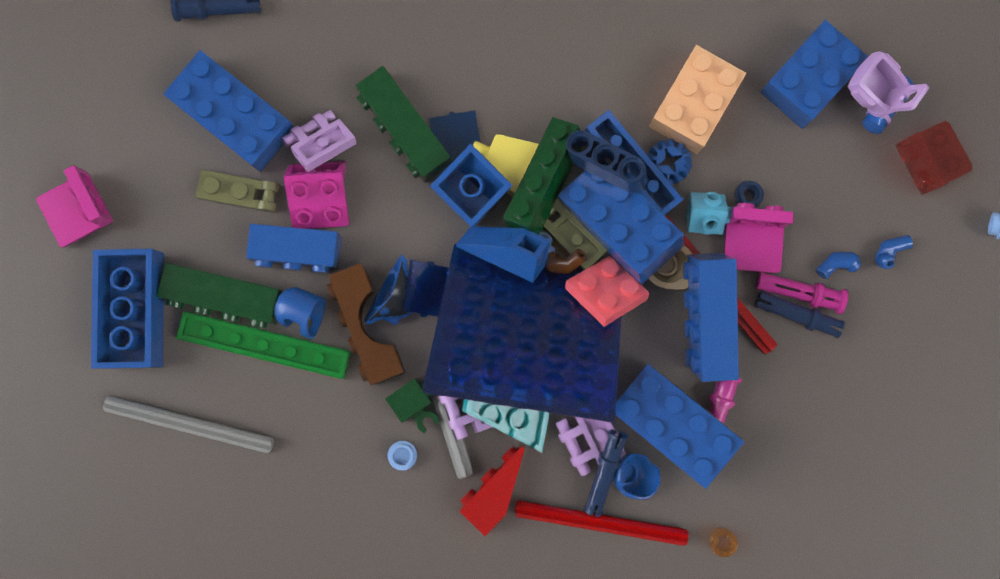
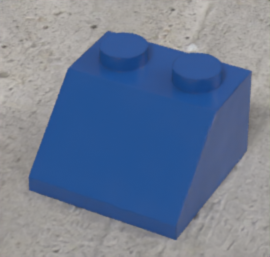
[430,143,513,227]

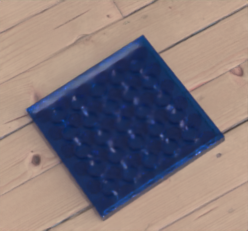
[423,244,622,423]

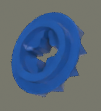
[647,139,692,185]

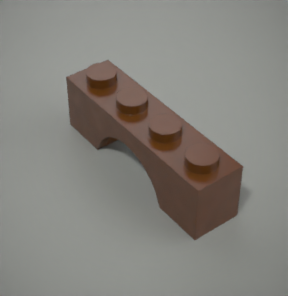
[327,263,406,385]

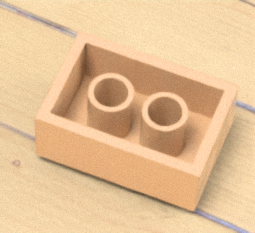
[648,45,746,154]

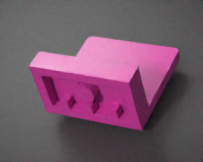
[283,161,350,229]
[36,165,114,248]

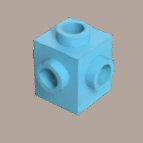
[685,192,732,235]

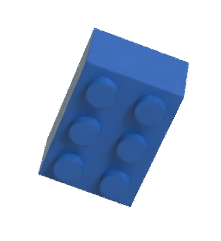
[760,19,869,129]

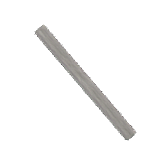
[103,396,274,453]

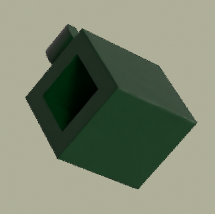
[385,378,440,433]

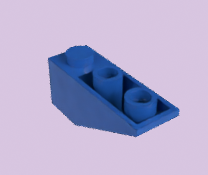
[456,226,551,283]

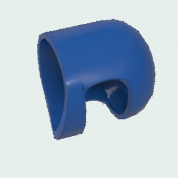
[274,287,326,339]

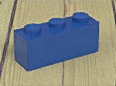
[246,224,342,274]

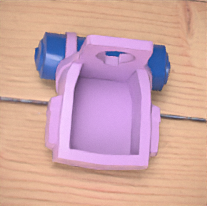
[848,51,930,135]

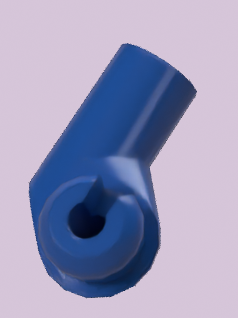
[875,235,913,270]
[816,252,861,279]

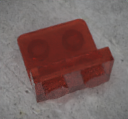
[895,121,972,195]

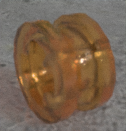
[709,528,738,557]

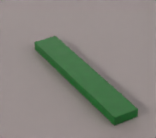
[175,311,352,380]

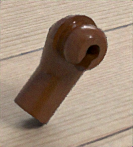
[545,248,587,274]

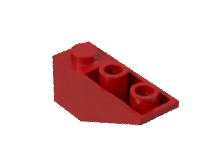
[459,444,525,536]

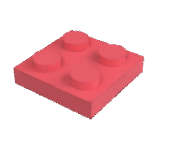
[565,256,649,327]

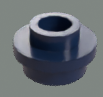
[734,181,764,208]

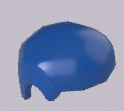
[614,453,661,500]

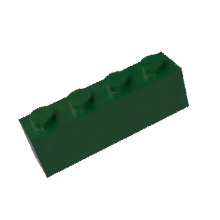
[355,66,452,183]
[503,117,582,235]
[156,263,283,329]

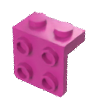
[723,203,793,273]

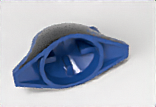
[364,255,421,325]

